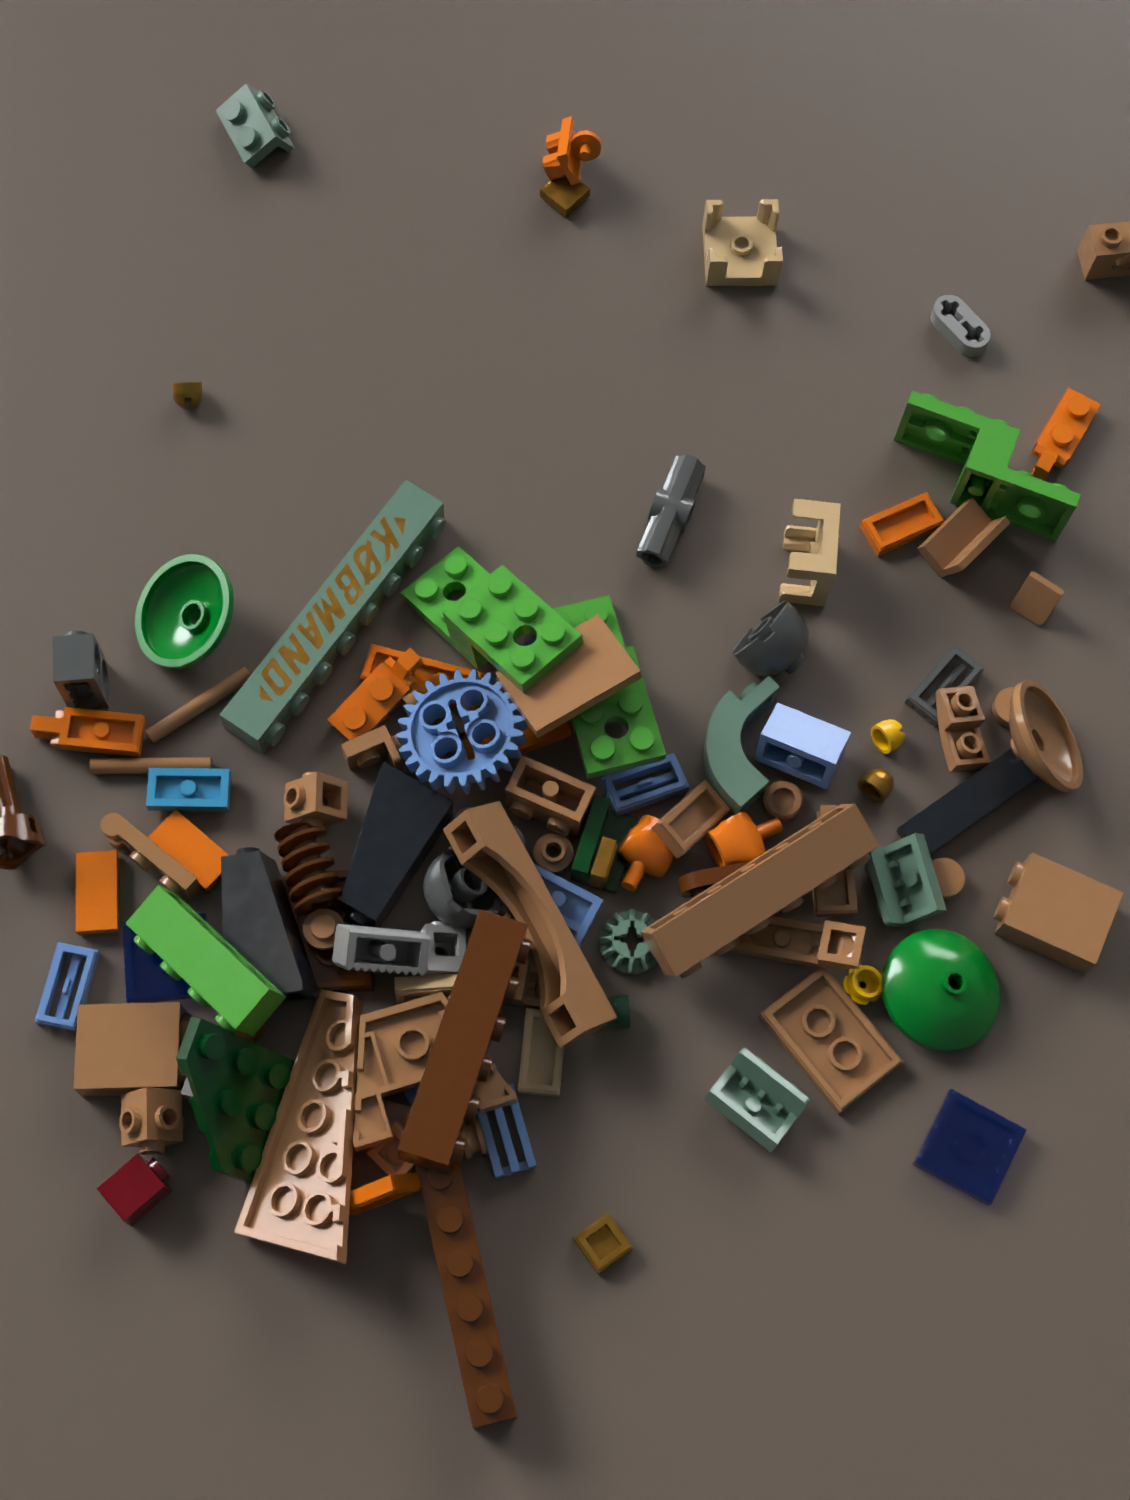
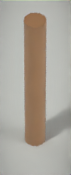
[145,666,251,744]
[90,757,213,774]

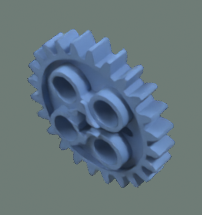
[396,669,528,794]

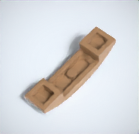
[729,916,866,969]

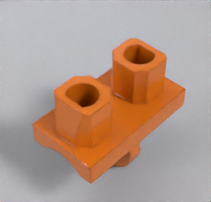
[542,116,602,186]

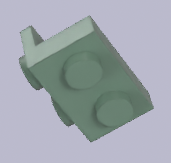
[216,83,294,168]
[865,833,947,927]
[704,1048,810,1152]

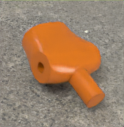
[705,812,783,867]
[618,815,674,892]

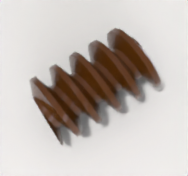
[274,822,343,915]

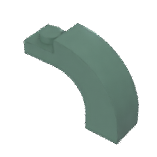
[702,676,780,816]

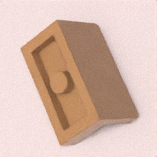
[917,498,1011,578]

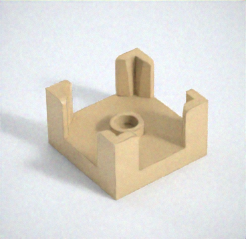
[702,199,783,286]
[779,499,841,606]

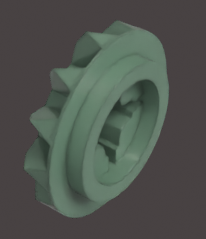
[599,908,657,974]

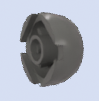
[732,600,809,677]
[423,846,504,928]

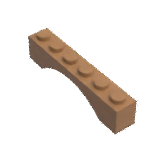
[443,801,618,1048]

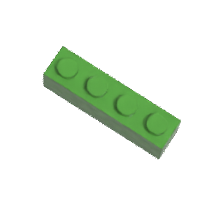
[125,885,286,1036]

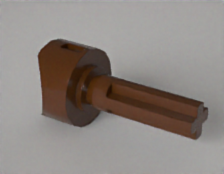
[0,755,46,870]

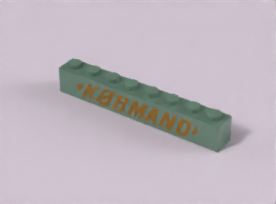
[219,480,446,754]

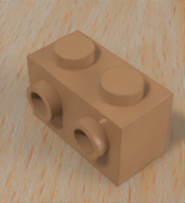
[505,755,596,837]

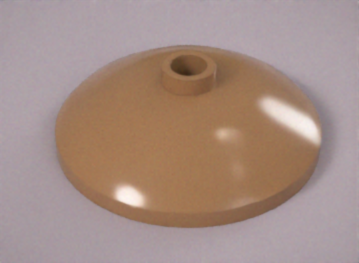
[1009,679,1083,792]

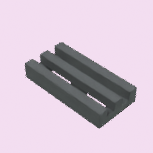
[905,645,985,727]

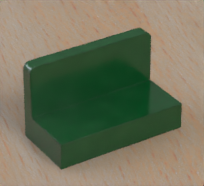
[570,795,639,893]

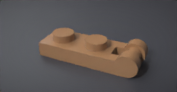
[100,813,202,901]

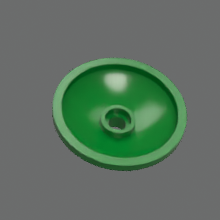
[135,554,234,669]
[881,929,1001,1052]

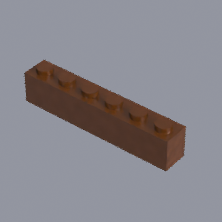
[397,909,532,1175]
[415,1163,517,1429]

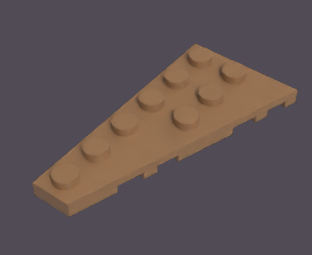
[234,989,362,1265]

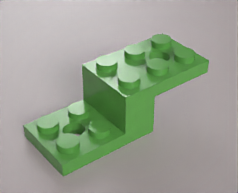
[894,390,1081,541]
[401,546,584,693]
[552,595,666,779]

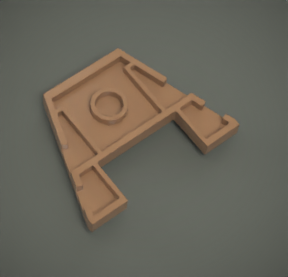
[353,992,517,1152]

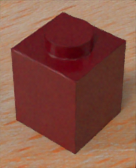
[96,1153,172,1226]

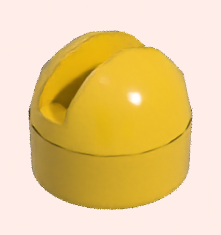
[871,719,905,754]

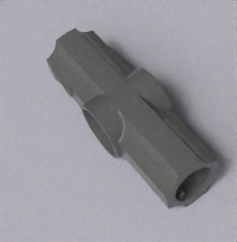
[636,454,706,568]

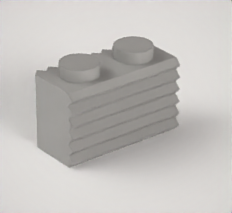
[332,924,430,976]

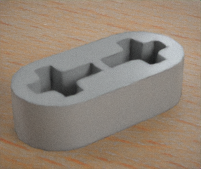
[930,295,991,357]

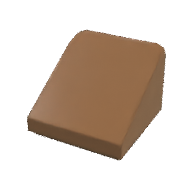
[1010,571,1065,627]

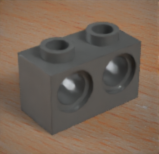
[52,631,109,709]

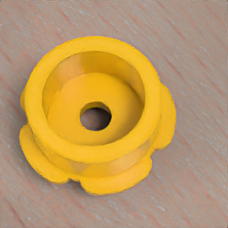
[843,965,882,1005]

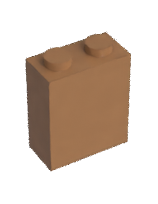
[993,852,1124,974]
[73,1002,192,1097]

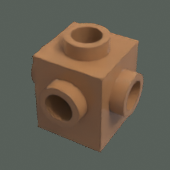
[284,772,348,828]
[119,1087,184,1155]

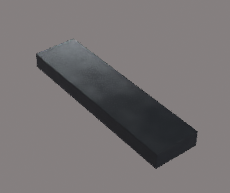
[896,748,1040,856]

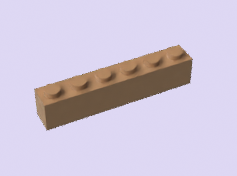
[640,804,879,978]

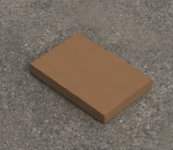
[495,614,642,738]
[759,967,904,1115]

